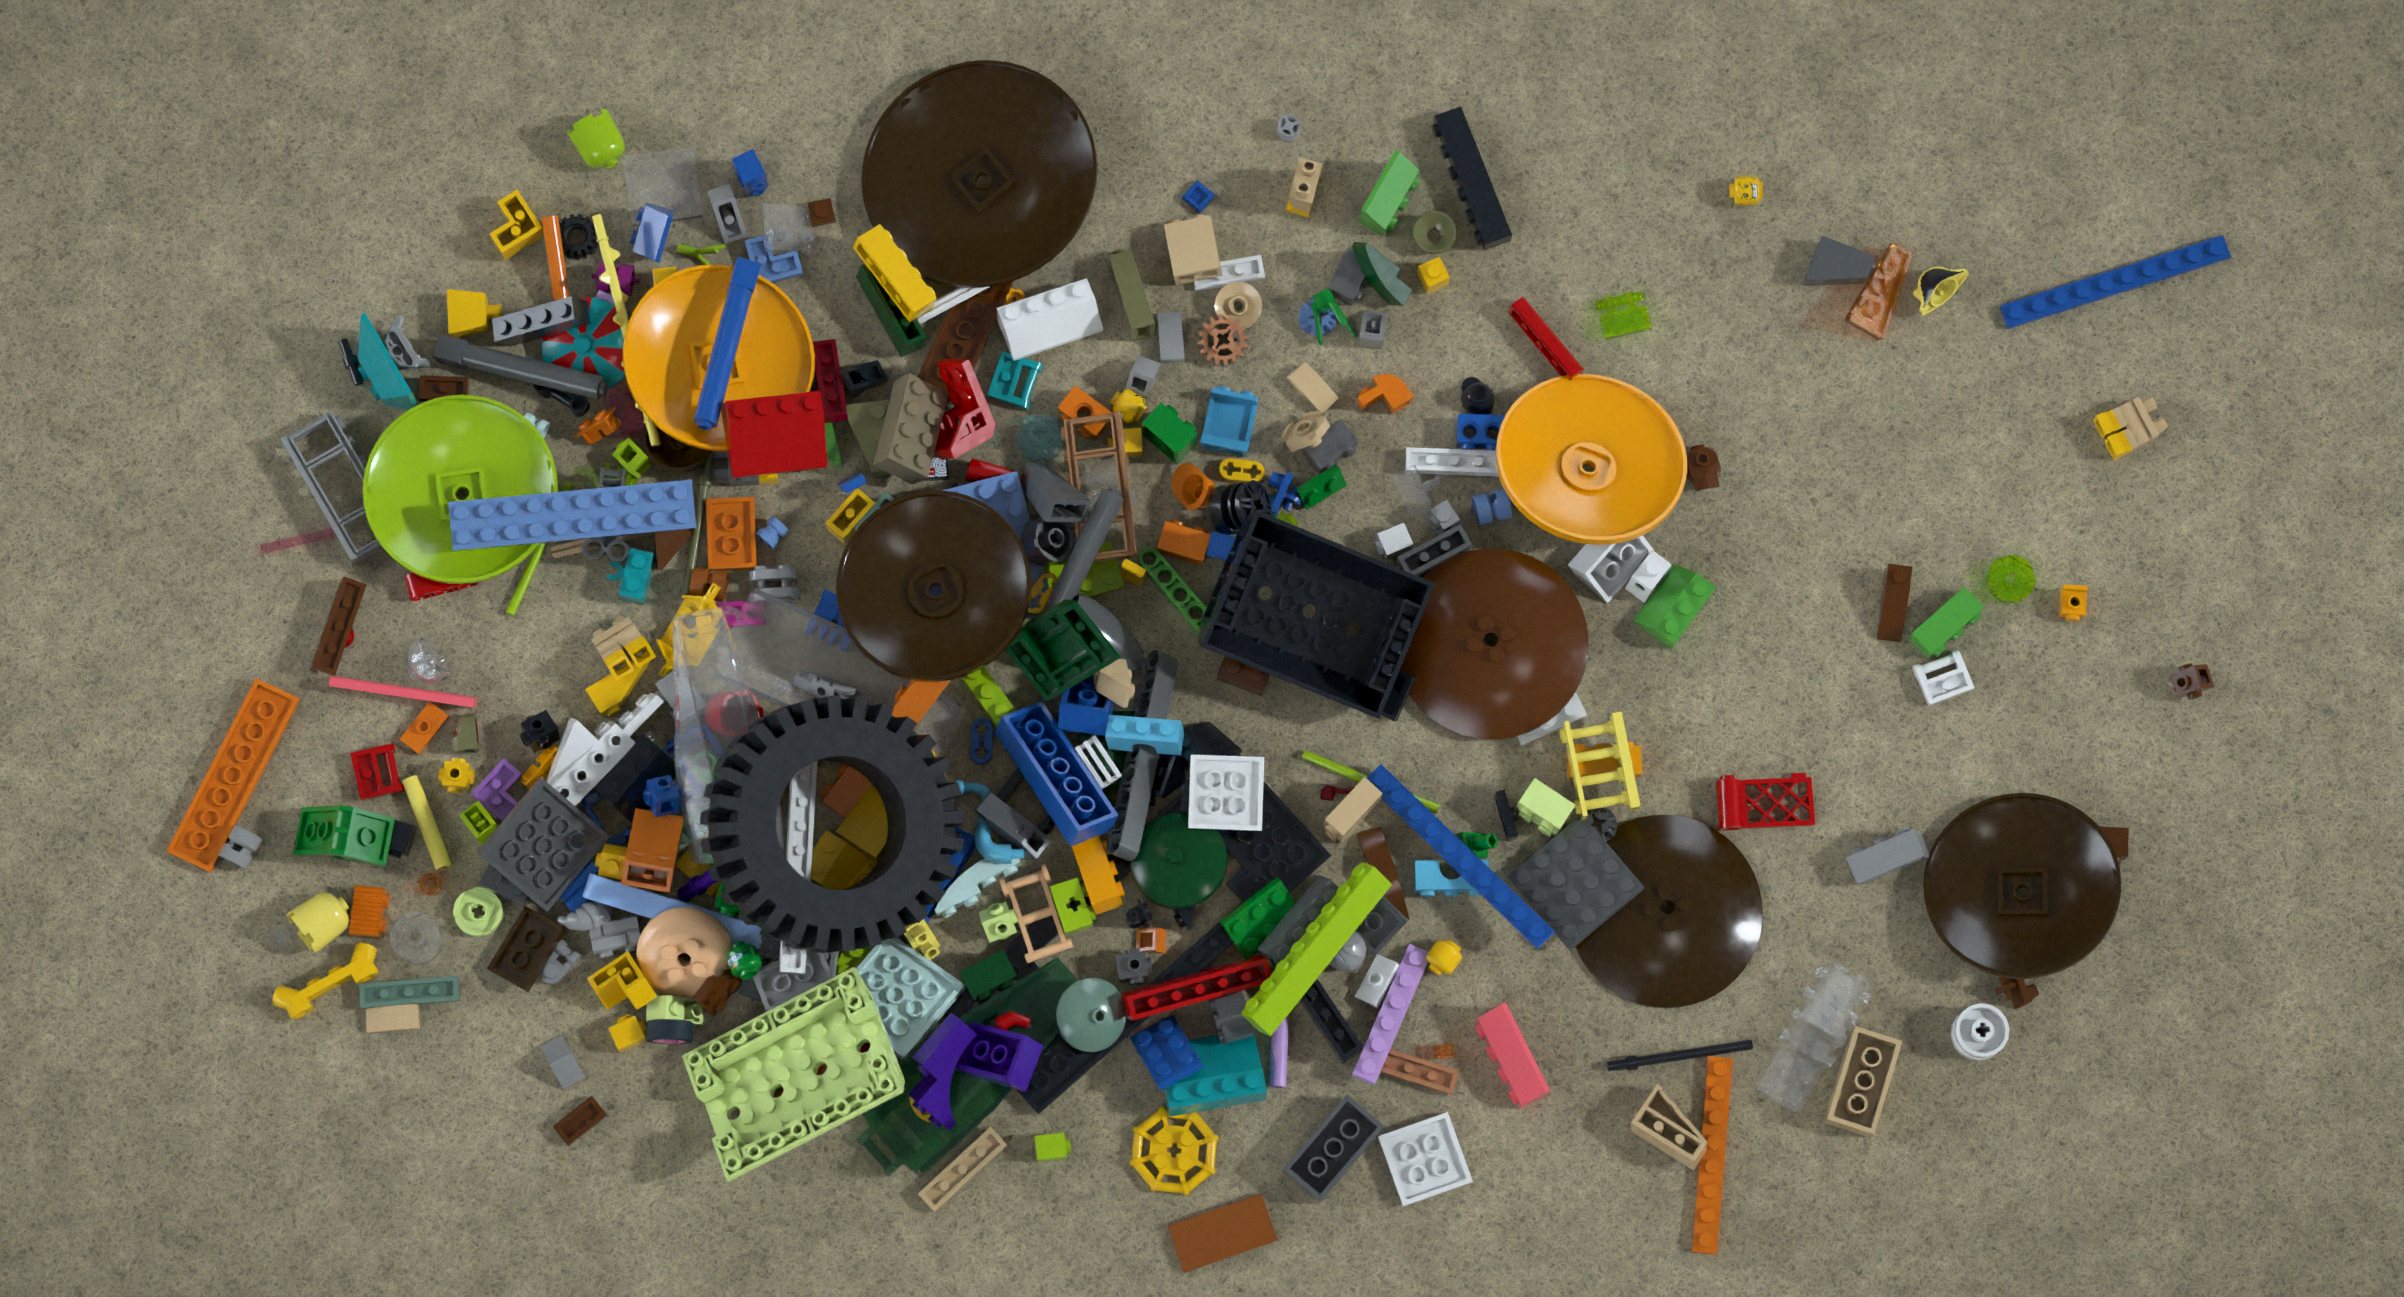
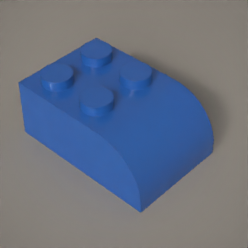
[1058,675,1115,736]

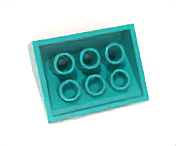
[1164,1035,1267,1117]

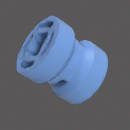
[756,516,790,550]

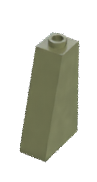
[1109,249,1155,342]

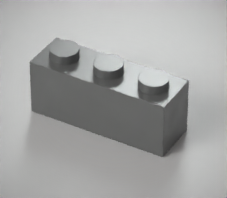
[1395,524,1472,577]

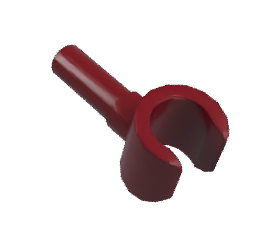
[1320,785,1355,801]

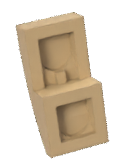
[1287,362,1339,413]
[366,1004,420,1034]

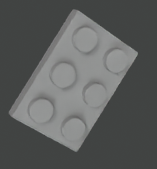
[753,949,833,1012]

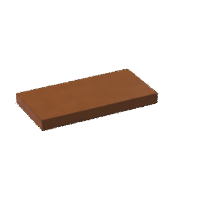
[1168,1194,1277,1273]

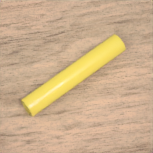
[402,775,452,872]

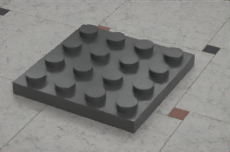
[476,777,611,912]
[1507,816,1645,951]

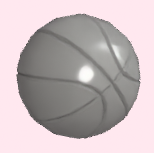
[1329,931,1366,972]

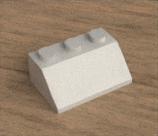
[1568,535,1654,603]

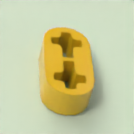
[1219,458,1265,483]
[1027,573,1058,614]

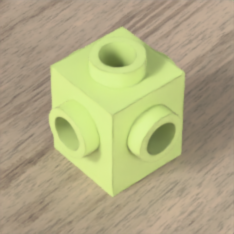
[979,902,1018,943]

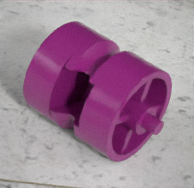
[592,261,640,296]

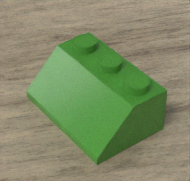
[1359,150,1421,236]
[1632,564,1716,649]

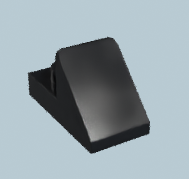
[840,360,888,398]

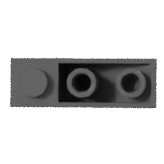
[975,792,1050,860]

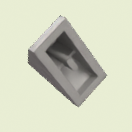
[1358,310,1387,349]
[541,1035,585,1090]

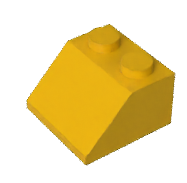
[811,830,869,890]

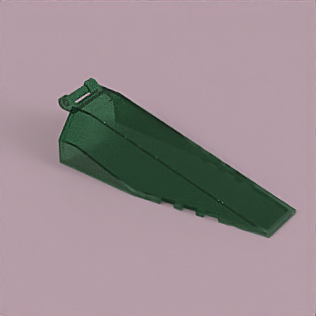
[856,957,1078,1178]

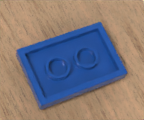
[1130,1015,1204,1091]

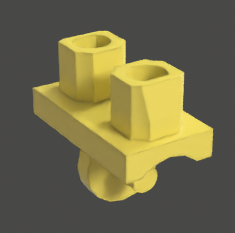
[904,919,940,960]

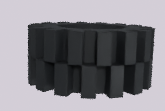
[559,214,598,260]

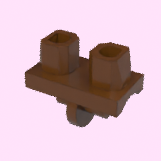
[1996,977,2039,1009]

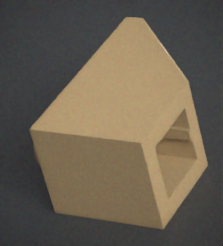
[1093,659,1135,708]

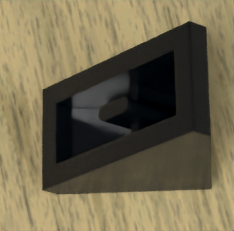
[1151,754,1187,798]

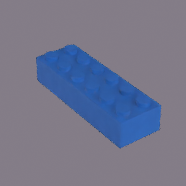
[995,701,1118,847]

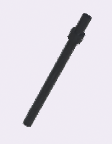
[1607,1040,1753,1071]

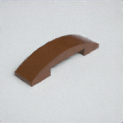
[1357,827,1409,920]

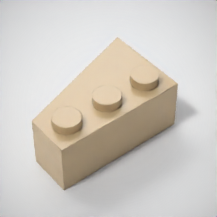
[1631,1084,1707,1170]

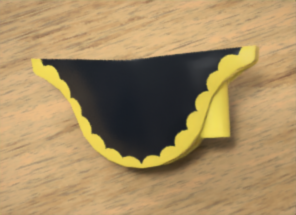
[1913,267,1969,316]

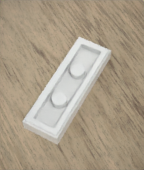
[1193,255,1265,291]

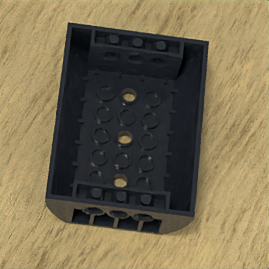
[1199,510,1435,719]

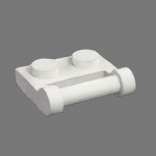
[1912,649,1974,706]

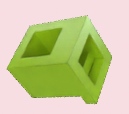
[612,437,653,479]

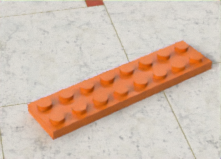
[166,678,301,874]

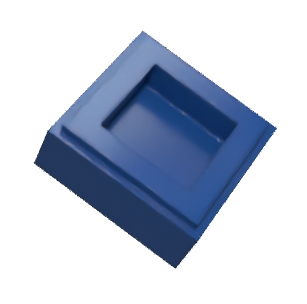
[1182,180,1215,214]

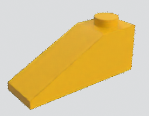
[585,651,651,718]

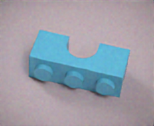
[1105,715,1184,755]
[1414,860,1488,897]

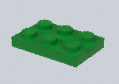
[1219,878,1295,959]

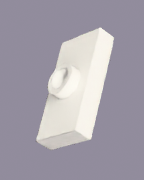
[1355,954,1400,1008]

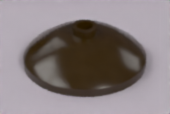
[641,424,712,474]

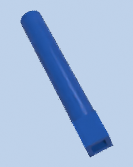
[693,257,761,430]

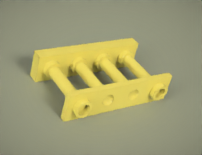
[1559,711,1641,820]

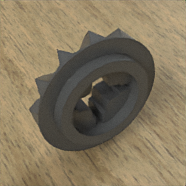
[1586,807,1617,842]

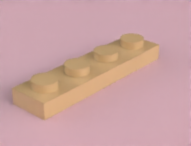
[918,1126,1007,1213]

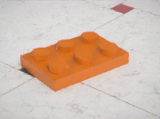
[706,497,757,571]

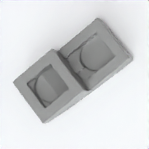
[1157,312,1185,363]

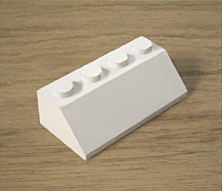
[997,278,1103,361]

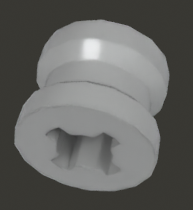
[1277,114,1301,142]

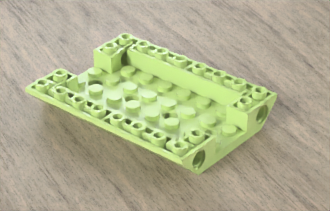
[682,967,905,1182]

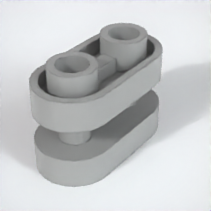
[749,564,799,602]

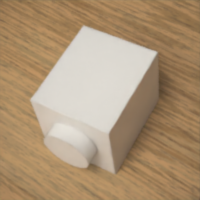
[1374,523,1413,560]

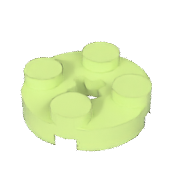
[453,887,503,937]

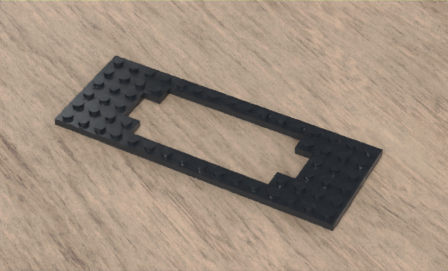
[946,754,1331,1115]

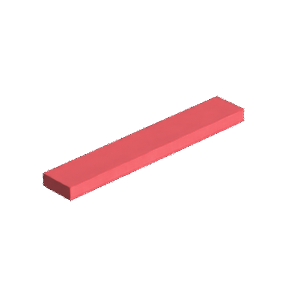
[329,676,478,707]

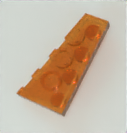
[1844,243,1913,340]

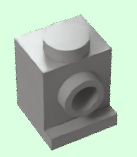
[1425,500,1460,536]

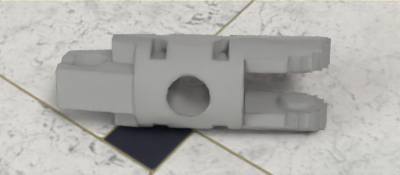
[793,671,856,699]

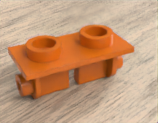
[573,407,621,445]

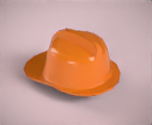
[1172,463,1215,511]

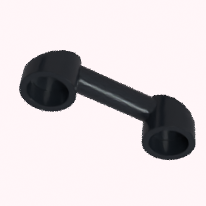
[533,384,590,417]

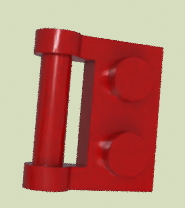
[350,744,404,801]

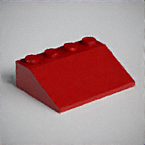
[721,391,827,478]

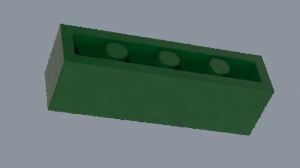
[856,264,927,357]

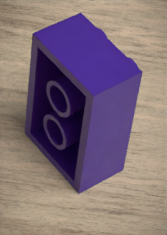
[955,1022,1043,1092]

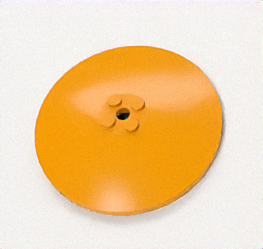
[1495,374,1687,545]

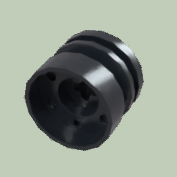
[1208,480,1272,535]

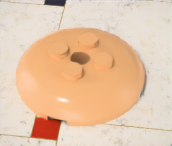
[636,907,734,999]

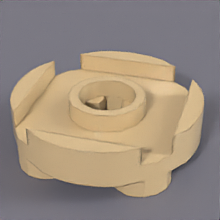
[1282,411,1330,452]

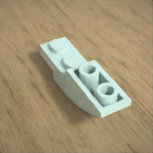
[935,858,1021,918]

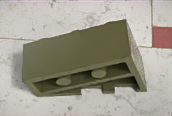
[846,400,894,478]

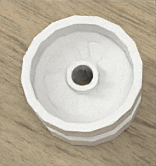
[1951,1003,2009,1061]

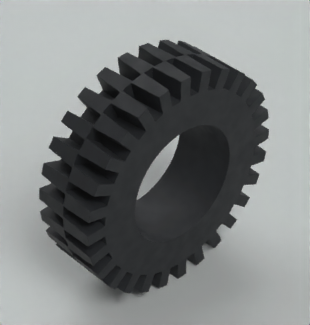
[700,695,965,953]

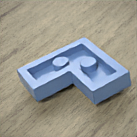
[744,234,803,283]

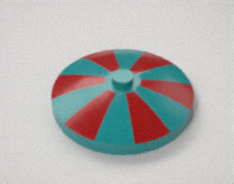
[541,297,629,390]

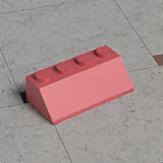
[1474,1002,1550,1109]

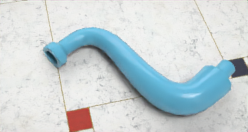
[956,780,1024,864]

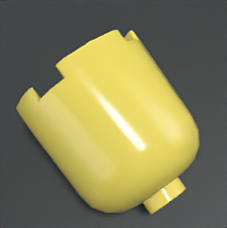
[286,892,349,954]

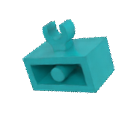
[607,548,656,605]

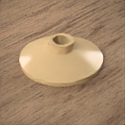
[1215,282,1262,328]

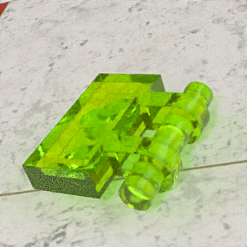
[1595,291,1652,340]

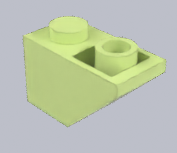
[646,995,703,1025]

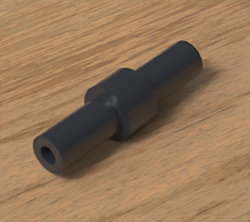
[339,338,364,386]

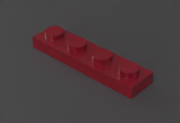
[813,339,848,423]

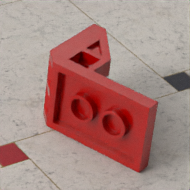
[933,359,996,459]

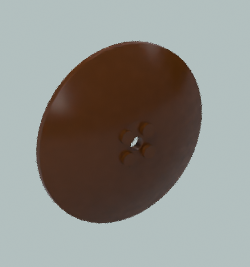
[1400,548,1589,740]

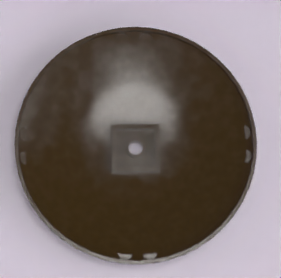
[861,60,1098,288]

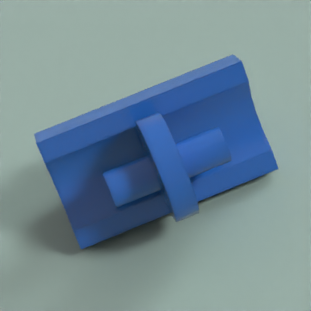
[1268,472,1302,518]

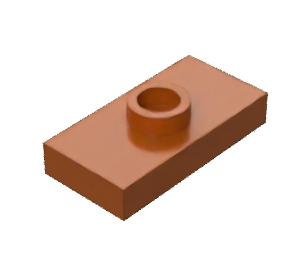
[399,701,449,755]

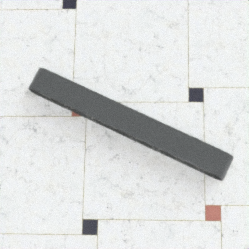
[1107,650,1178,861]

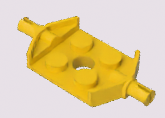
[656,583,724,678]

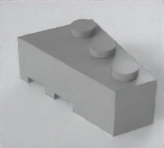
[1846,827,1930,885]

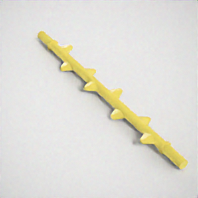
[592,214,661,446]

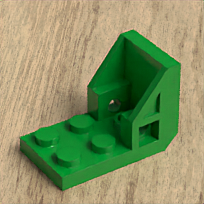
[292,805,395,866]

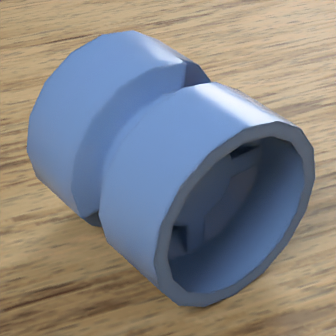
[1471,488,1512,527]

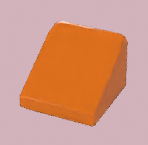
[1136,927,1166,954]

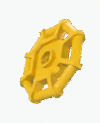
[1129,1106,1219,1196]

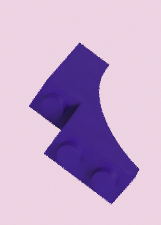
[908,1013,977,1131]

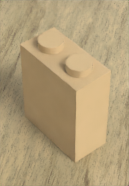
[1164,215,1223,285]
[1323,777,1383,843]

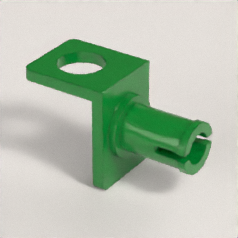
[1454,832,1498,858]

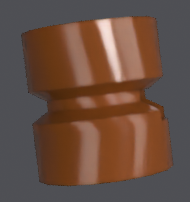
[690,567,729,602]

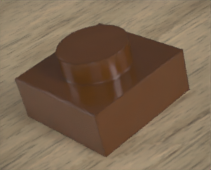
[807,198,836,227]

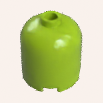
[566,109,625,170]

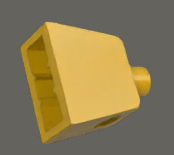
[447,289,503,338]

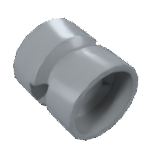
[218,825,263,870]

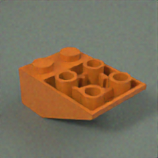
[621,808,684,893]

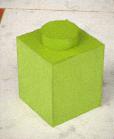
[1035,1132,1071,1163]

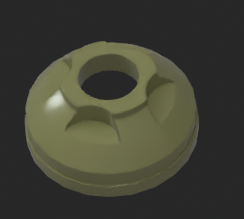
[1413,211,1456,254]

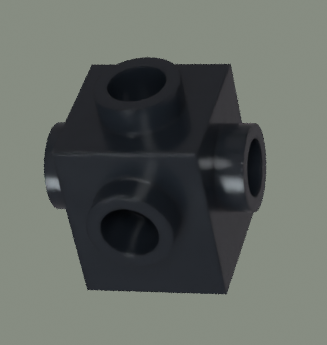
[519,710,560,753]

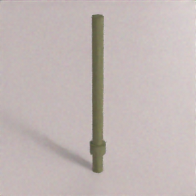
[681,457,714,598]

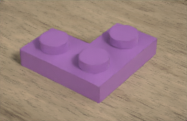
[471,758,522,822]

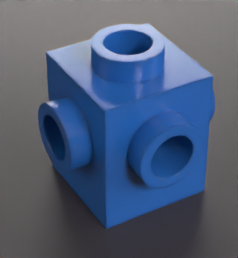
[643,775,681,817]

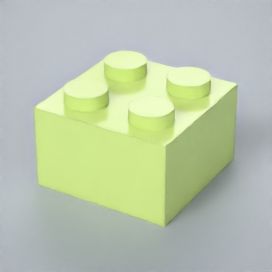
[1515,778,1575,836]

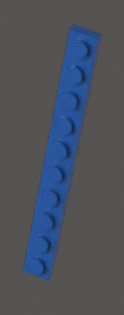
[1999,235,2231,330]
[1366,764,1555,950]

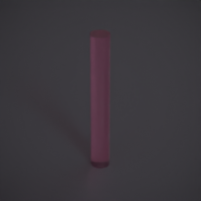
[261,528,334,554]

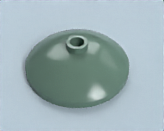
[1056,978,1126,1052]

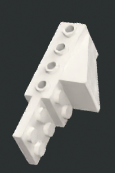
[546,693,664,806]

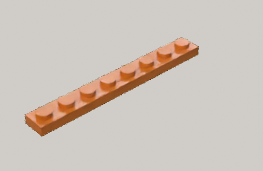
[1692,1056,1733,1255]

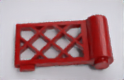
[1716,773,1816,831]

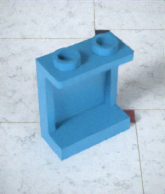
[1200,386,1259,457]

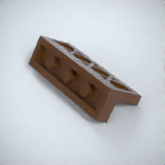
[309,576,367,676]

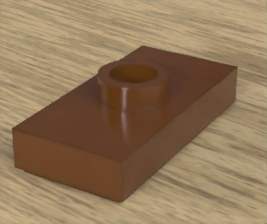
[553,1096,608,1146]

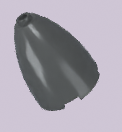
[1075,592,1146,673]

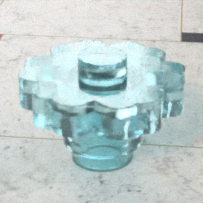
[1016,414,1065,462]

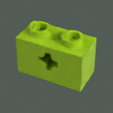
[1050,877,1096,936]

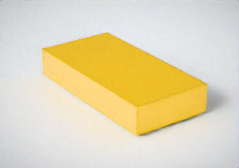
[1121,558,1146,587]

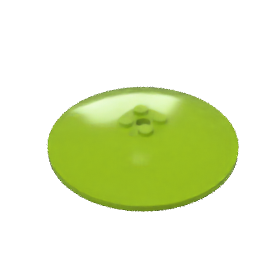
[363,395,558,584]

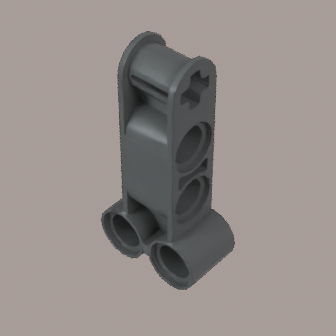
[582,466,630,563]

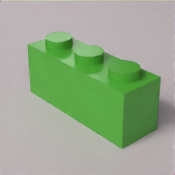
[1909,586,1984,659]

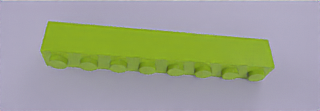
[1240,862,1392,1036]

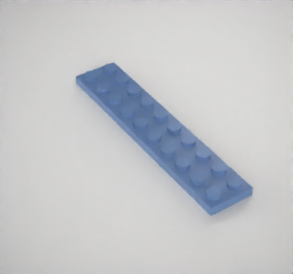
[448,480,696,551]

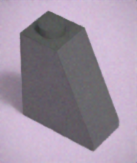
[1803,236,1877,286]

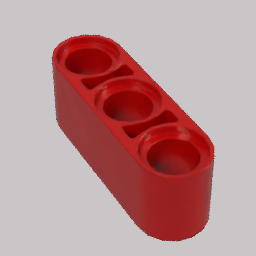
[405,573,478,601]

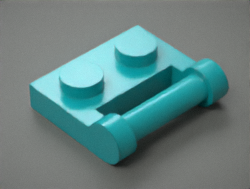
[987,351,1043,410]

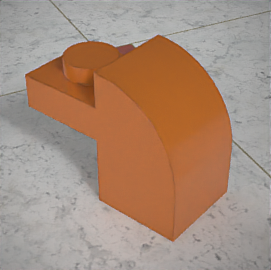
[1357,374,1413,414]

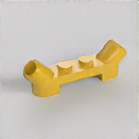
[272,942,379,1020]

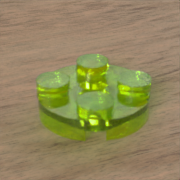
[1986,555,2036,604]

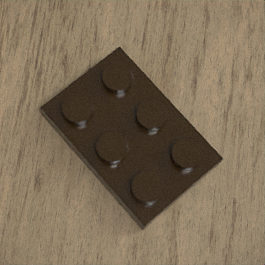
[487,906,567,993]

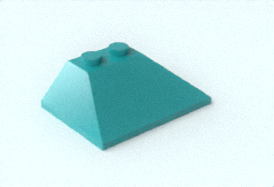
[358,312,418,411]

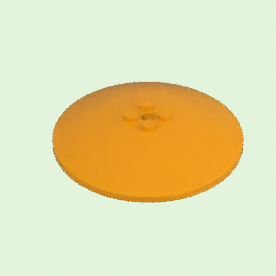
[623,264,815,451]

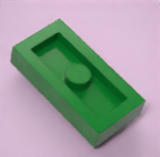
[1295,464,1347,510]

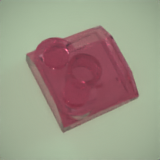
[604,388,645,439]

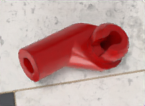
[994,1011,1031,1030]

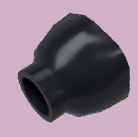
[1461,377,1495,415]

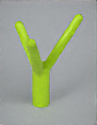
[677,244,725,265]

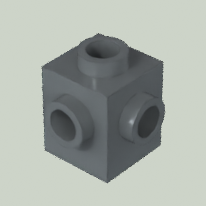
[1116,948,1152,985]

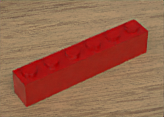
[1121,956,1271,1020]

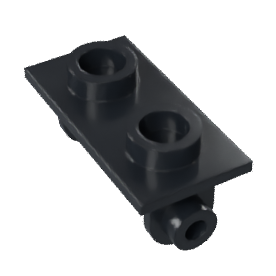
[1126,899,1152,929]

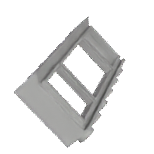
[280,410,383,565]

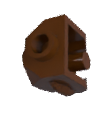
[1686,444,1721,492]

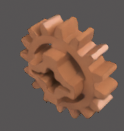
[1197,314,1249,366]

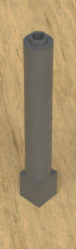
[433,334,608,400]
[1042,486,1124,613]

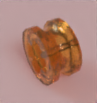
[419,873,442,896]
[1433,1044,1456,1059]

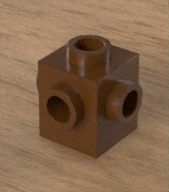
[2171,663,2214,700]

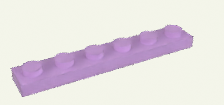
[1352,944,1428,1086]

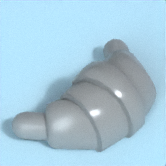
[383,315,431,368]
[557,902,613,931]

